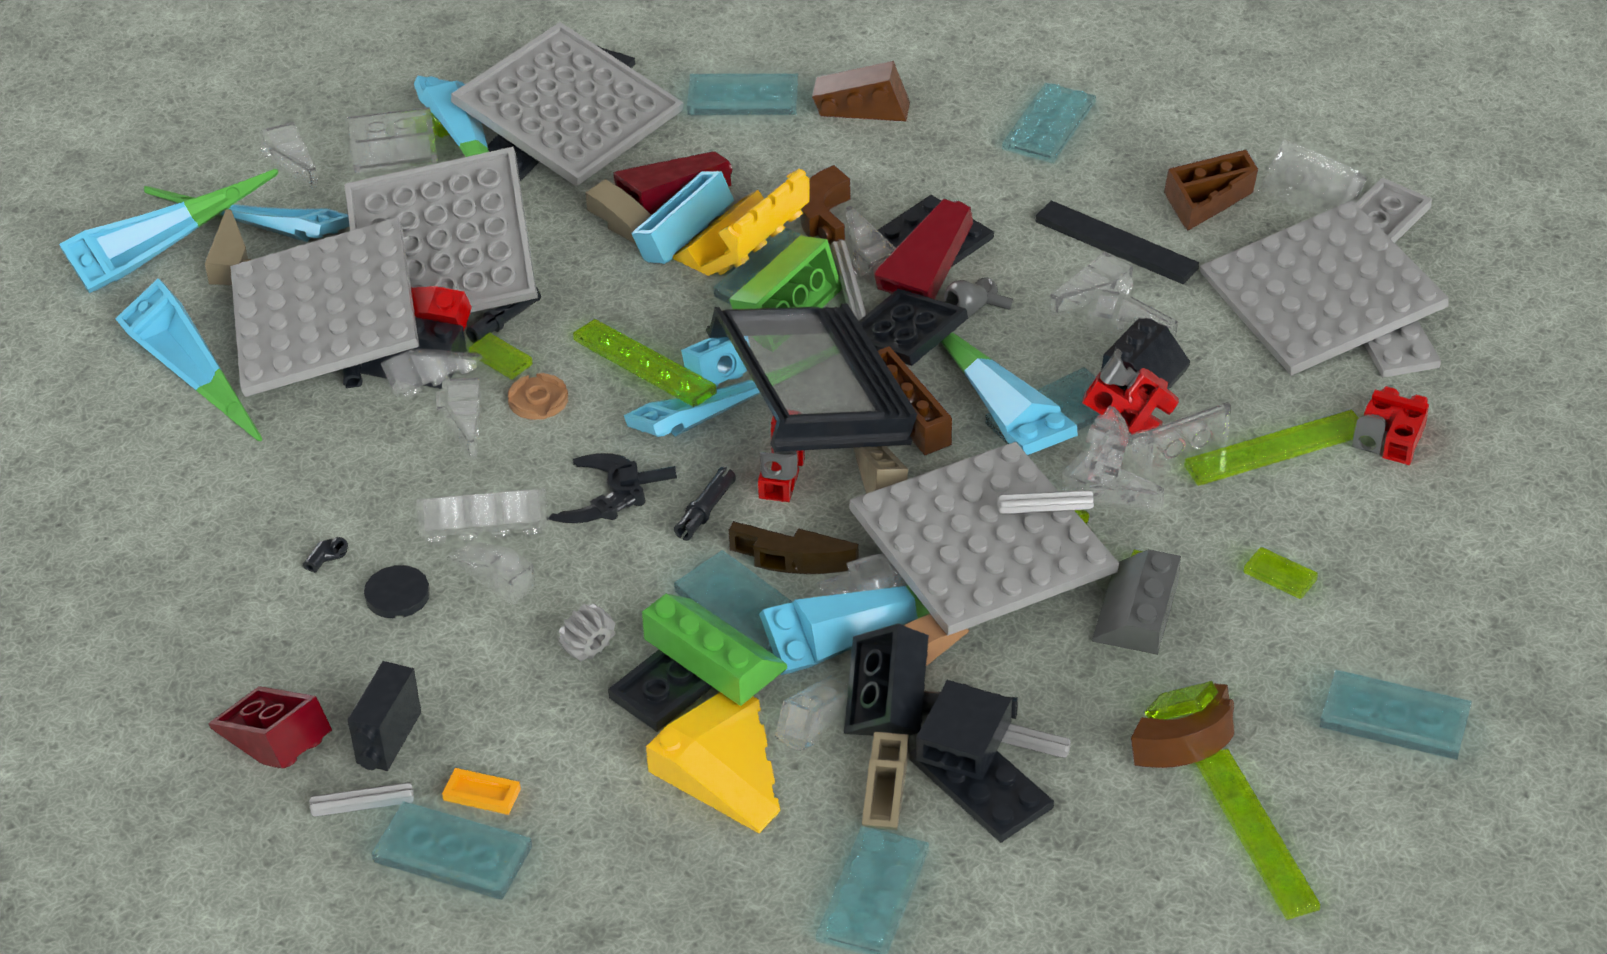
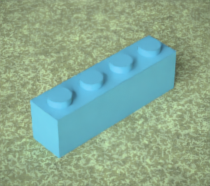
[631,171,734,264]

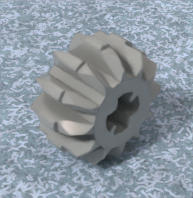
[559,603,616,661]

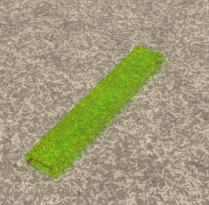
[573,319,717,407]
[1184,409,1364,486]
[1196,748,1321,920]

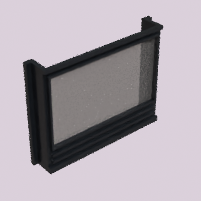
[706,303,917,452]

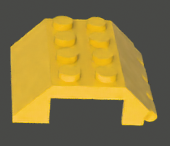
[673,168,809,276]

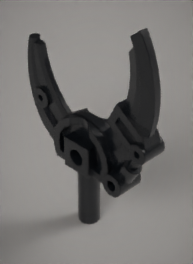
[548,453,677,523]

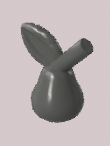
[944,277,1013,317]

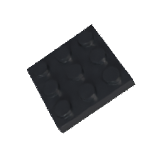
[872,195,994,267]
[859,288,968,366]

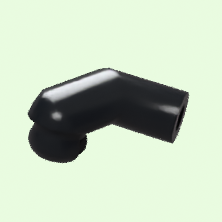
[303,537,348,573]

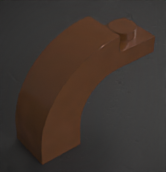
[800,165,851,245]
[1131,683,1234,768]

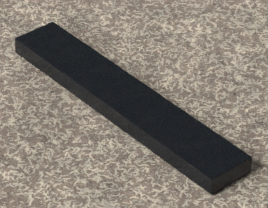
[1036,200,1199,285]

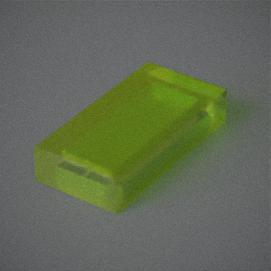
[469,333,533,380]
[1244,547,1318,599]
[1144,681,1218,720]

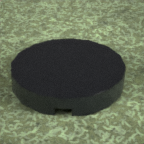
[364,565,430,618]

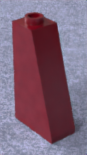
[613,151,732,215]
[874,199,973,299]

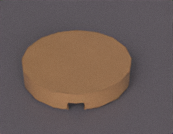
[508,373,568,420]

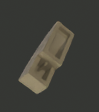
[585,179,651,244]
[862,732,910,830]

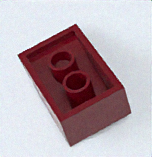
[208,686,332,769]

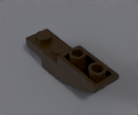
[728,521,859,574]

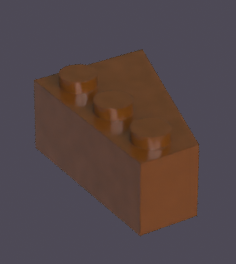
[812,61,910,122]
[1164,150,1258,230]

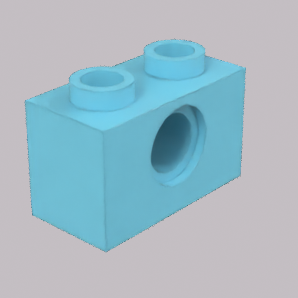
[681,337,750,390]

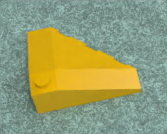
[646,692,780,833]

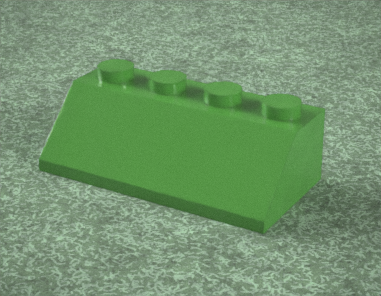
[729,236,842,353]
[642,594,787,706]

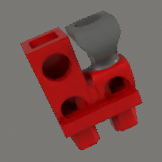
[1082,349,1179,438]
[1352,386,1429,465]
[758,410,805,503]

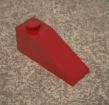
[411,286,472,330]

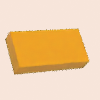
[442,768,521,815]

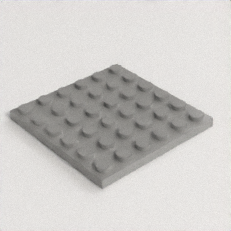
[451,22,684,187]
[345,147,538,313]
[1200,200,1449,376]
[230,217,419,397]
[849,442,1119,636]

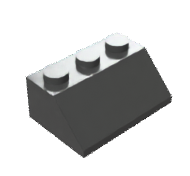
[1092,549,1181,655]

